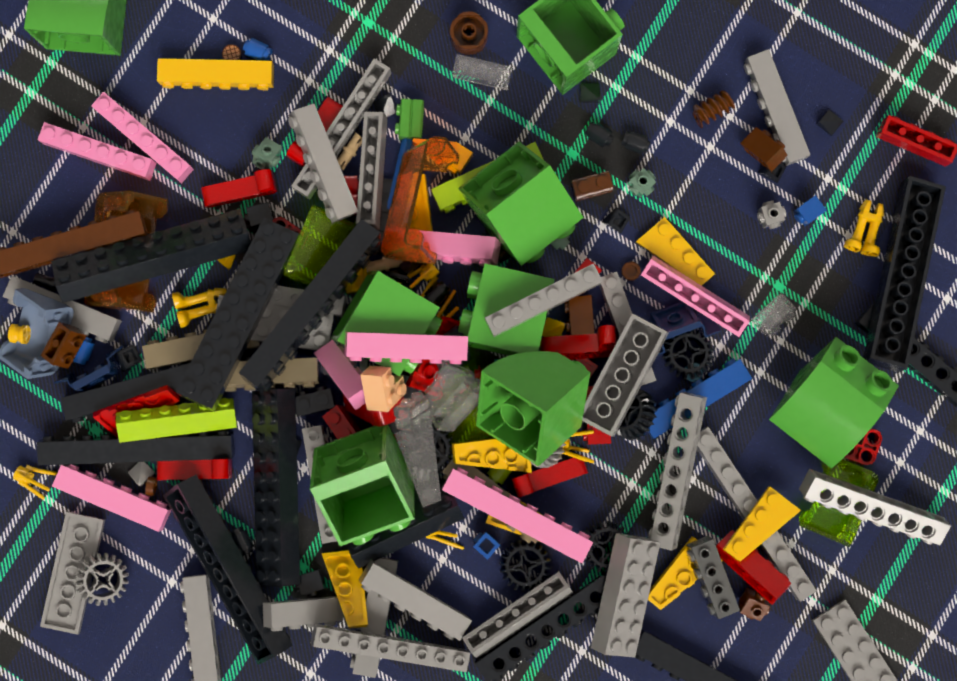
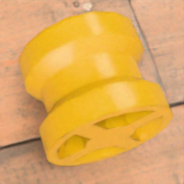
[8,324,31,344]

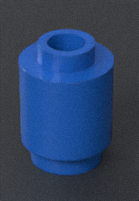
[243,38,273,61]
[73,337,95,365]

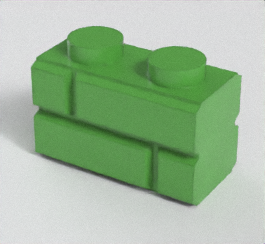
[395,99,424,140]

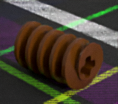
[693,90,735,128]

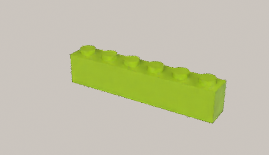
[431,142,544,213]
[116,398,237,443]

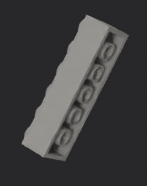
[582,314,669,437]
[591,533,660,657]

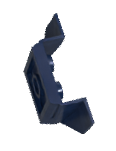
[650,301,721,356]
[54,344,126,392]

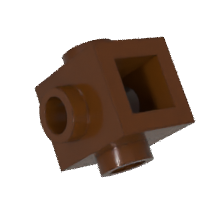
[738,588,770,621]

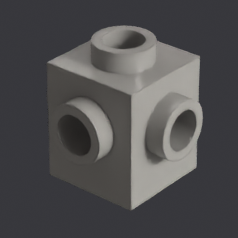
[757,200,786,229]

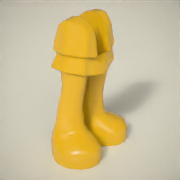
[844,199,884,257]
[172,288,227,328]

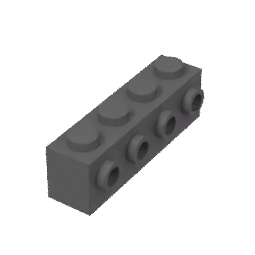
[686,536,740,619]

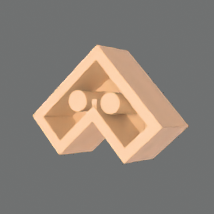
[360,365,407,412]

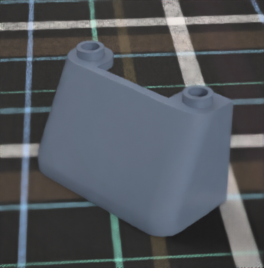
[0,288,74,379]

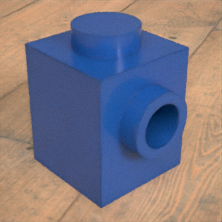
[793,195,827,226]
[473,531,500,560]

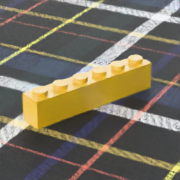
[157,59,274,90]

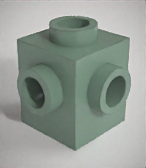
[252,137,282,169]
[627,168,656,198]

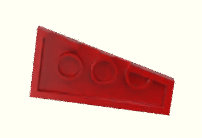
[406,316,460,397]
[93,385,180,437]

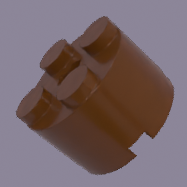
[450,11,488,55]

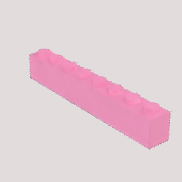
[442,467,593,563]

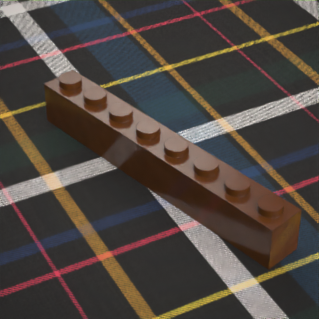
[0,210,148,278]

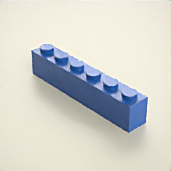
[647,358,752,439]

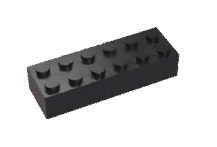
[346,478,464,569]

